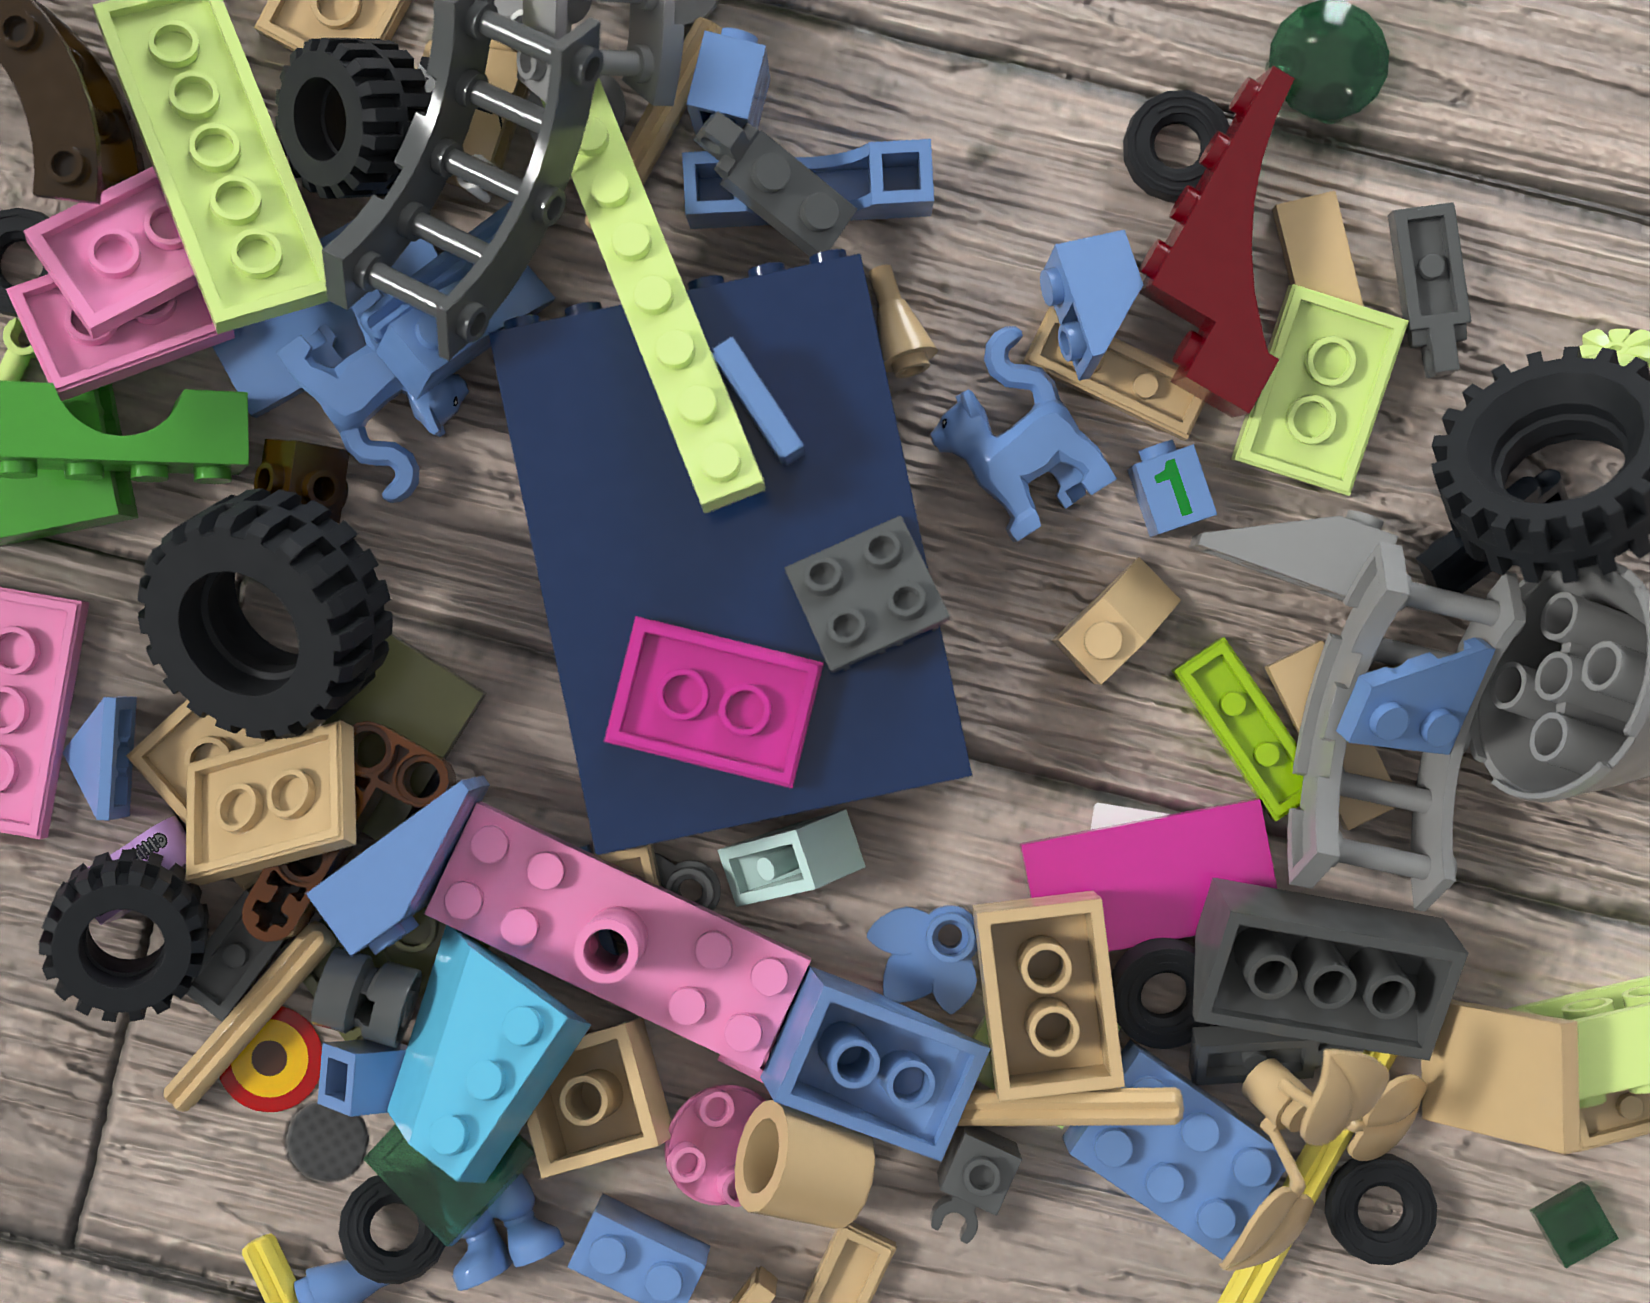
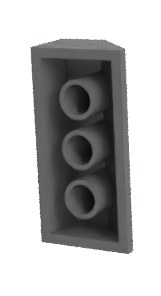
[1193,877,1468,1061]

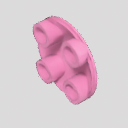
[664,1084,766,1207]

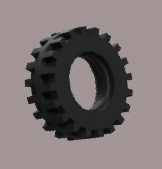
[1431,346,1650,583]

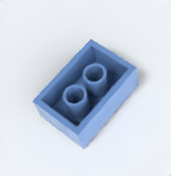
[1062,1039,1294,1260]

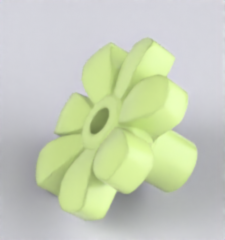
[1579,329,1650,367]

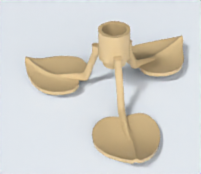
[1219,1049,1427,1271]

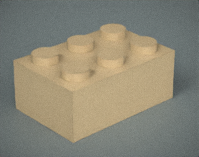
[972,891,1125,1102]

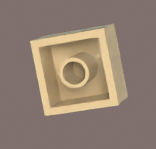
[526,1018,671,1179]

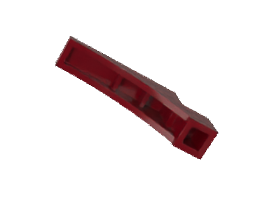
[1139,66,1295,418]

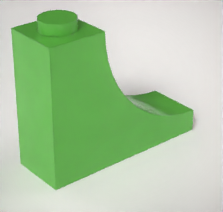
[0,383,139,546]

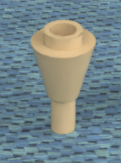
[868,264,938,378]

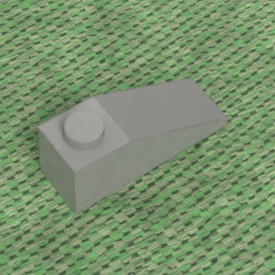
[1189,510,1398,602]

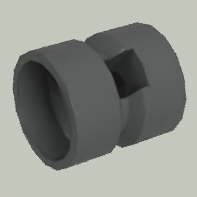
[311,946,422,1048]

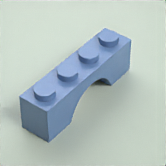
[682,139,934,229]

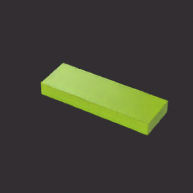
[1171,637,1303,822]

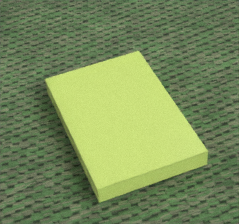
[1231,284,1409,496]

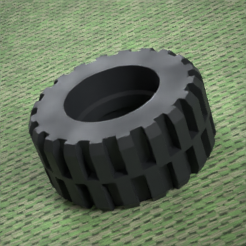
[138,488,393,740]

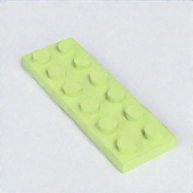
[92,0,329,334]

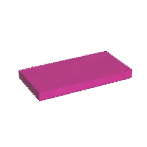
[1020,798,1278,952]

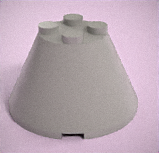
[1469,562,1650,802]

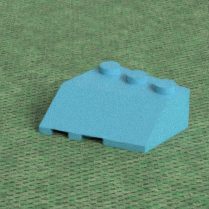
[387,925,591,1183]

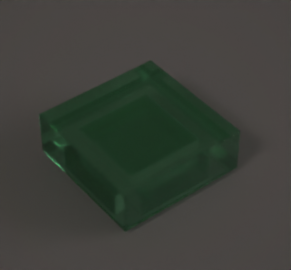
[1529,1181,1619,1268]

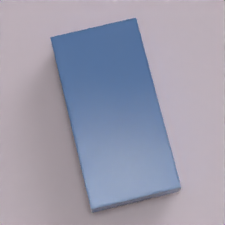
[713,337,805,466]

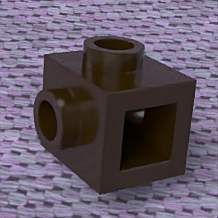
[254,439,350,523]

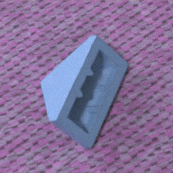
[63,696,137,821]

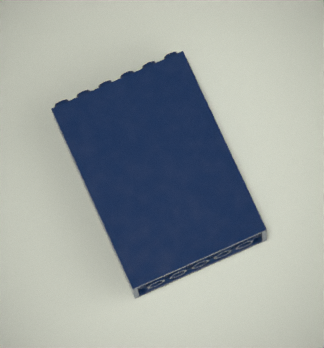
[488,249,972,855]

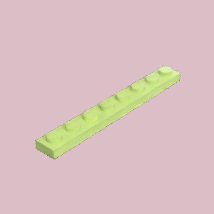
[541,78,766,513]

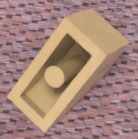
[1051,557,1181,685]

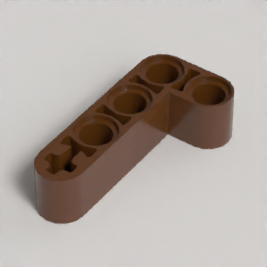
[242,721,456,942]

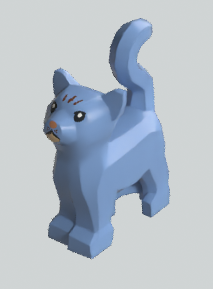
[276,289,469,503]
[930,326,1117,542]

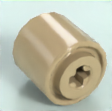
[735,1100,875,1229]

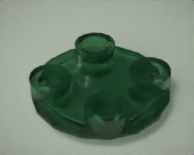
[1265,0,1389,124]

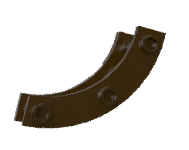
[0,0,145,205]

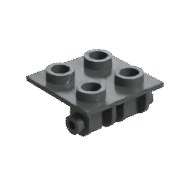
[784,515,952,673]

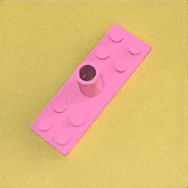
[424,801,811,1072]

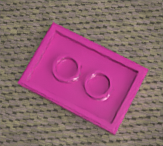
[604,616,824,788]

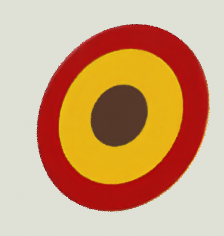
[219,1006,322,1112]

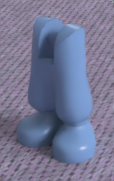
[432,1150,565,1291]

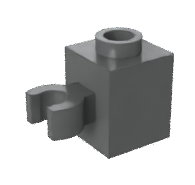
[930,1126,1022,1244]

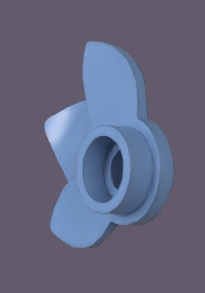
[867,905,977,1015]

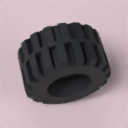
[275,38,432,199]
[39,849,209,1022]

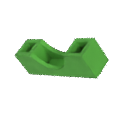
[0,381,249,484]

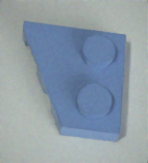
[1336,637,1496,755]

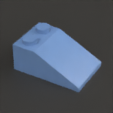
[306,775,490,956]
[760,966,991,1162]

